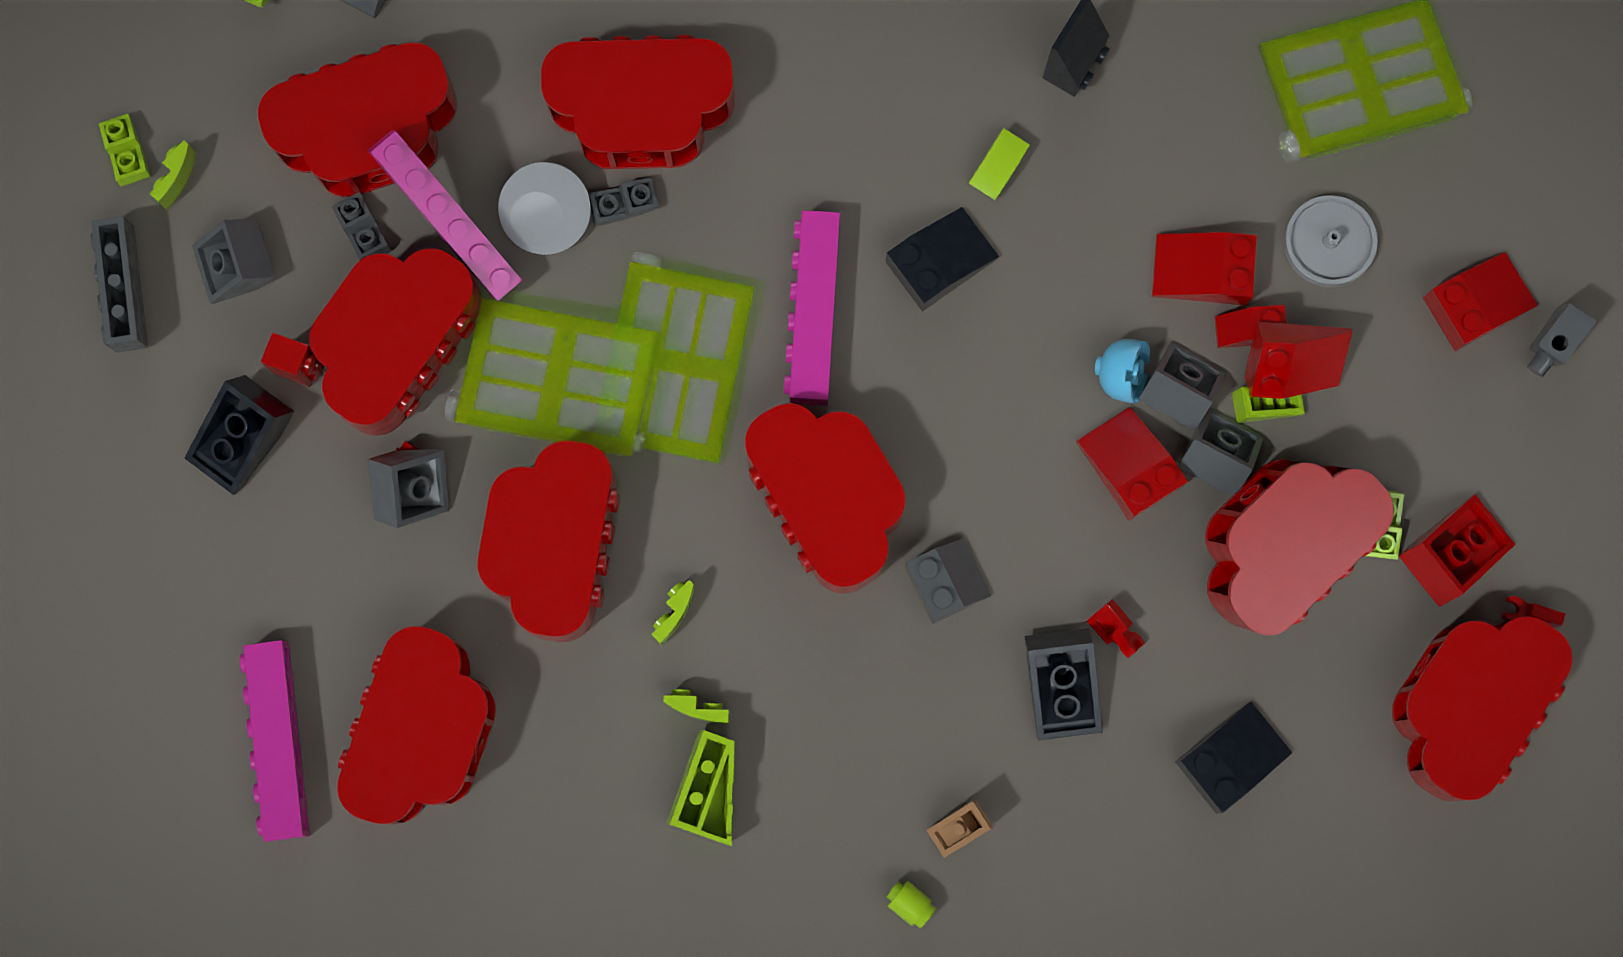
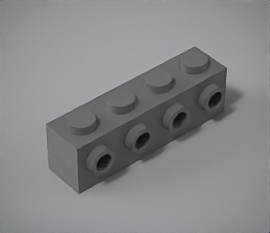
[90,216,148,353]

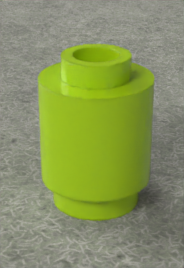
[886,880,936,929]

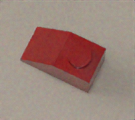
[1214,304,1287,348]

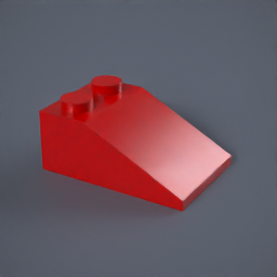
[1152,232,1257,306]
[1423,252,1538,352]
[1244,322,1353,399]
[1076,407,1188,521]
[1399,494,1515,607]

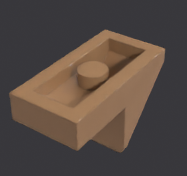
[926,799,994,858]

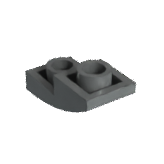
[588,178,659,227]
[332,192,391,260]

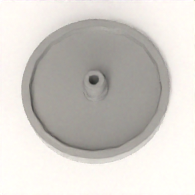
[498,162,591,255]
[1283,195,1378,287]

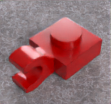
[1501,596,1566,628]
[1086,599,1145,658]

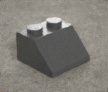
[192,219,275,304]
[1139,341,1227,430]
[1178,408,1264,496]
[368,449,449,528]
[905,538,991,624]

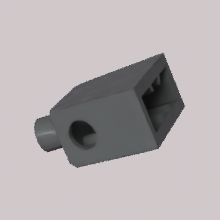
[1527,303,1597,377]

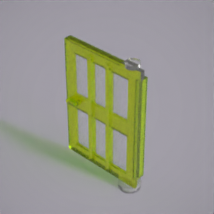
[1258,0,1472,163]
[593,252,755,464]
[445,298,660,458]

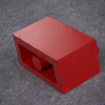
[260,332,323,387]

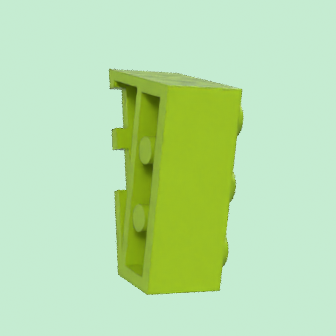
[666,730,734,847]

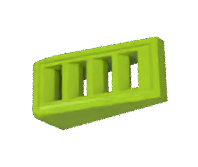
[1232,387,1305,423]

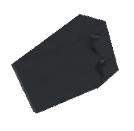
[1042,0,1110,97]
[885,207,999,312]
[184,375,295,495]
[1025,628,1103,740]
[1175,702,1292,814]

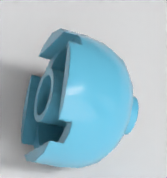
[1095,339,1150,404]

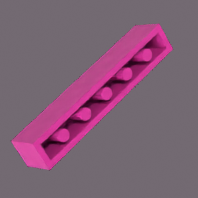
[367,130,522,301]
[784,210,840,406]
[239,640,310,842]

